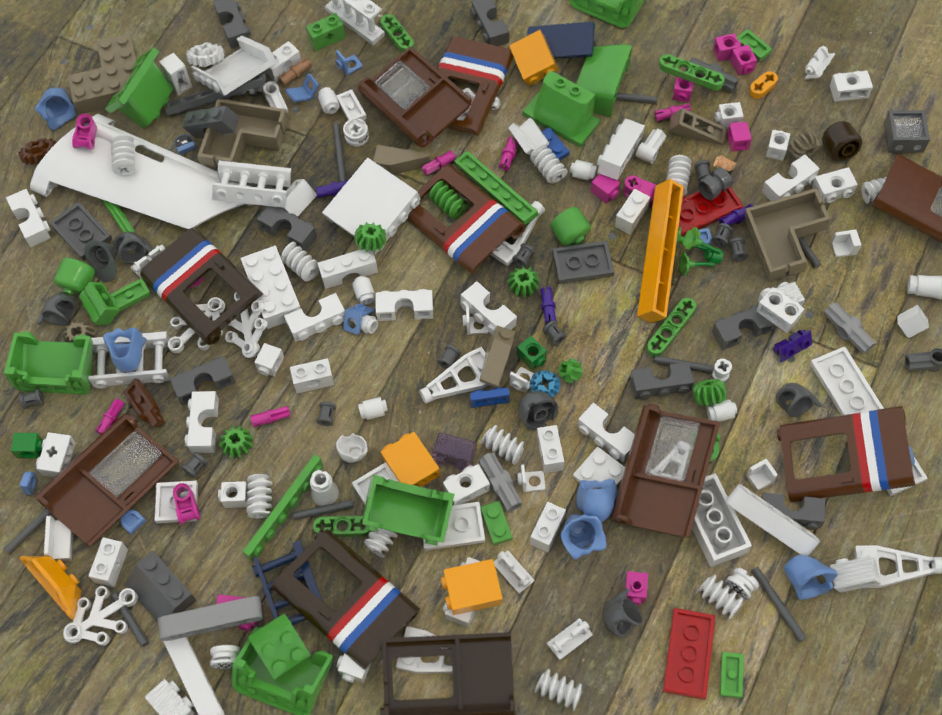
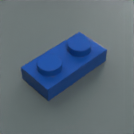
[542,127,570,160]
[470,387,510,408]

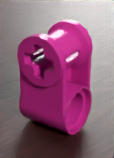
[72,114,97,150]
[623,175,656,206]
[173,483,201,525]

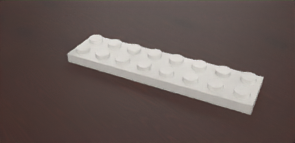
[810,346,928,496]

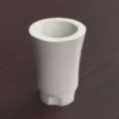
[907,275,942,300]
[310,470,339,506]

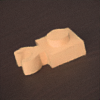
[713,155,737,171]

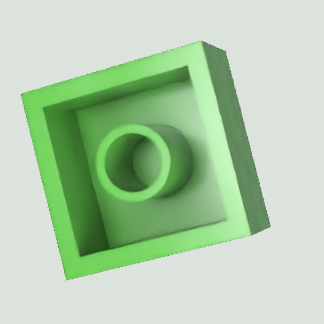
[248,613,311,679]

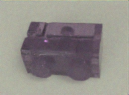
[432,432,477,470]

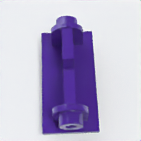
[772,330,812,363]

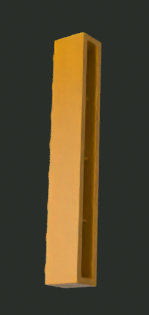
[637,179,684,323]

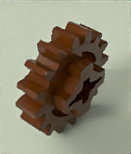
[18,138,56,165]

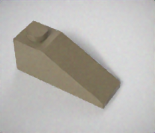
[668,108,727,145]
[373,145,430,175]
[479,325,515,388]

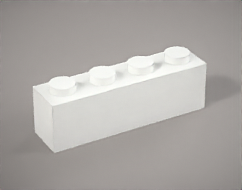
[597,118,645,180]

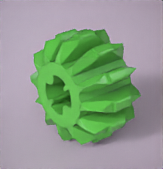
[355,222,386,253]
[508,266,540,298]
[693,379,727,406]
[219,425,253,459]

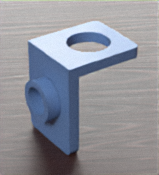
[336,50,363,76]
[286,74,318,102]
[343,304,375,334]

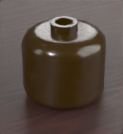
[822,121,863,162]

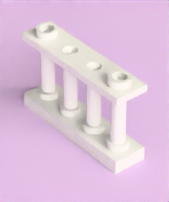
[325,0,385,46]
[212,161,291,208]
[88,331,170,389]

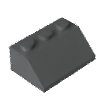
[125,551,197,621]

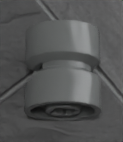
[697,167,733,200]

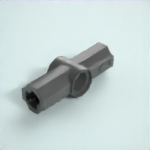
[686,57,739,92]
[904,348,942,372]

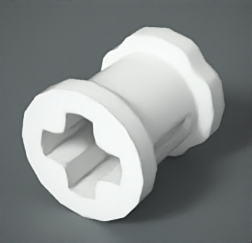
[712,359,732,382]

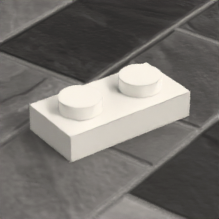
[336,89,367,120]

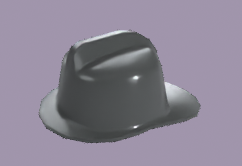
[84,240,117,282]

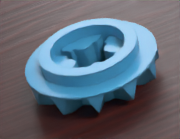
[530,369,560,397]

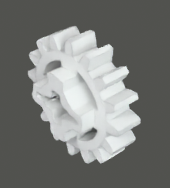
[186,43,225,67]

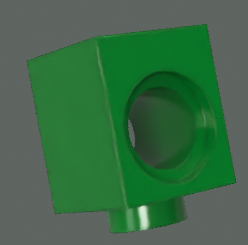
[517,336,547,370]
[11,433,43,458]

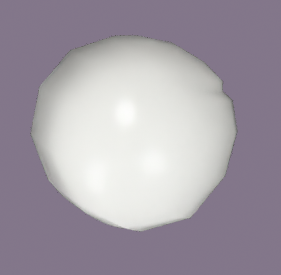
[336,433,368,463]

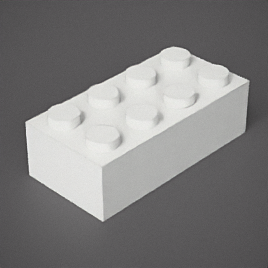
[241,245,300,329]
[692,473,752,568]

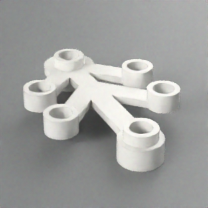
[225,292,267,358]
[168,297,226,353]
[63,586,138,646]

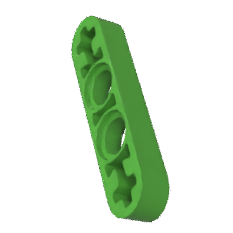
[659,54,725,90]
[647,298,696,358]

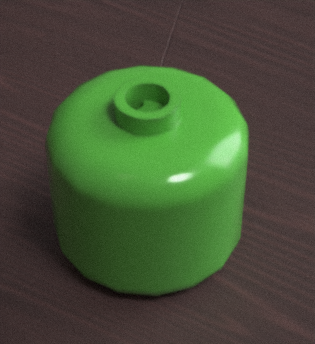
[550,207,591,247]
[54,257,96,296]

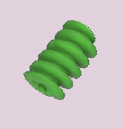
[429,181,468,220]

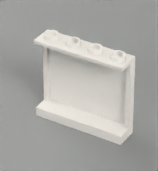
[191,36,277,96]
[322,157,421,254]

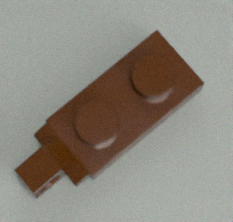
[123,379,165,428]

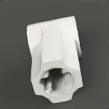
[263,81,288,113]
[635,129,666,164]

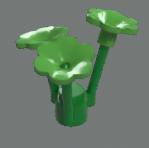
[676,227,724,276]

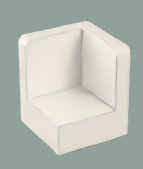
[831,229,861,257]
[897,305,929,338]
[746,459,778,492]

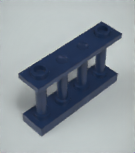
[252,540,323,625]

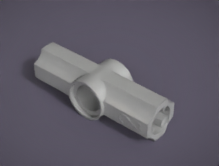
[823,302,876,354]
[479,452,522,512]

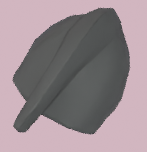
[113,232,153,263]
[37,293,77,326]
[776,383,822,417]
[602,588,643,638]

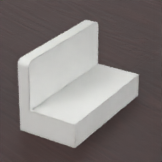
[508,118,549,156]
[282,179,317,216]
[44,516,73,561]

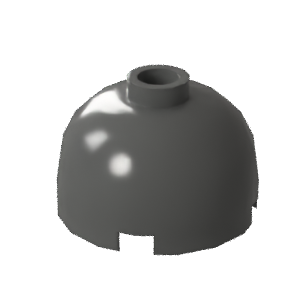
[518,391,559,430]

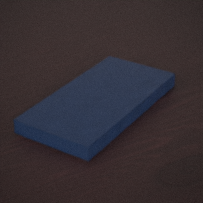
[527,21,595,59]

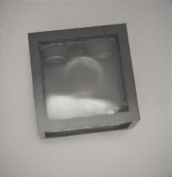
[884,110,930,153]

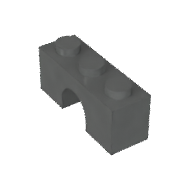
[213,0,251,49]
[470,0,509,46]
[182,106,240,138]
[257,206,317,251]
[712,305,775,350]
[170,356,236,405]
[630,362,694,399]
[761,492,825,530]

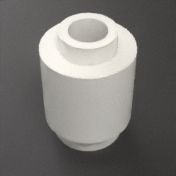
[318,87,340,114]
[570,160,597,181]
[352,276,375,305]
[358,397,388,420]
[706,399,737,422]

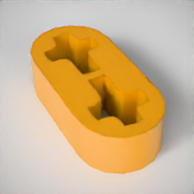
[749,71,778,99]

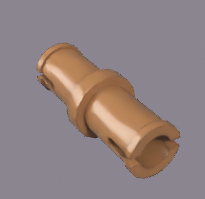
[278,57,312,86]

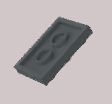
[49,202,112,260]
[552,241,614,284]

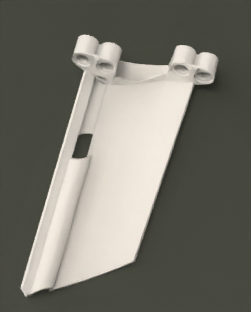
[30,114,255,229]

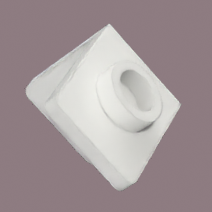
[463,306,489,335]
[509,367,534,393]
[517,465,546,492]

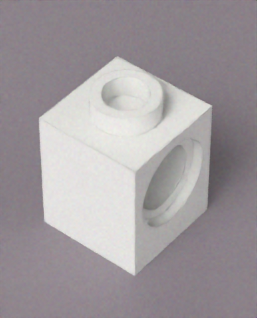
[715,102,744,128]
[766,130,790,161]
[254,343,284,377]
[218,481,248,508]

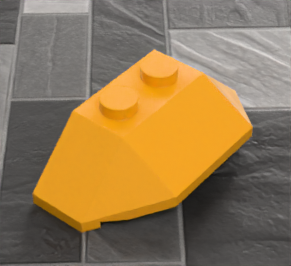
[19,556,82,621]

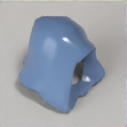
[35,88,76,130]
[103,327,147,372]
[576,479,618,523]
[560,514,606,560]
[784,555,838,600]

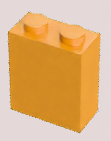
[509,30,559,86]
[380,432,440,487]
[441,559,503,616]

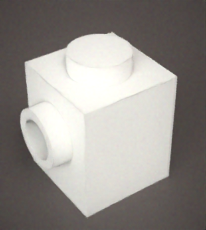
[337,653,371,683]

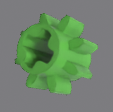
[559,358,583,383]

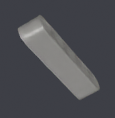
[157,596,263,641]

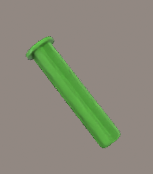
[99,198,135,233]

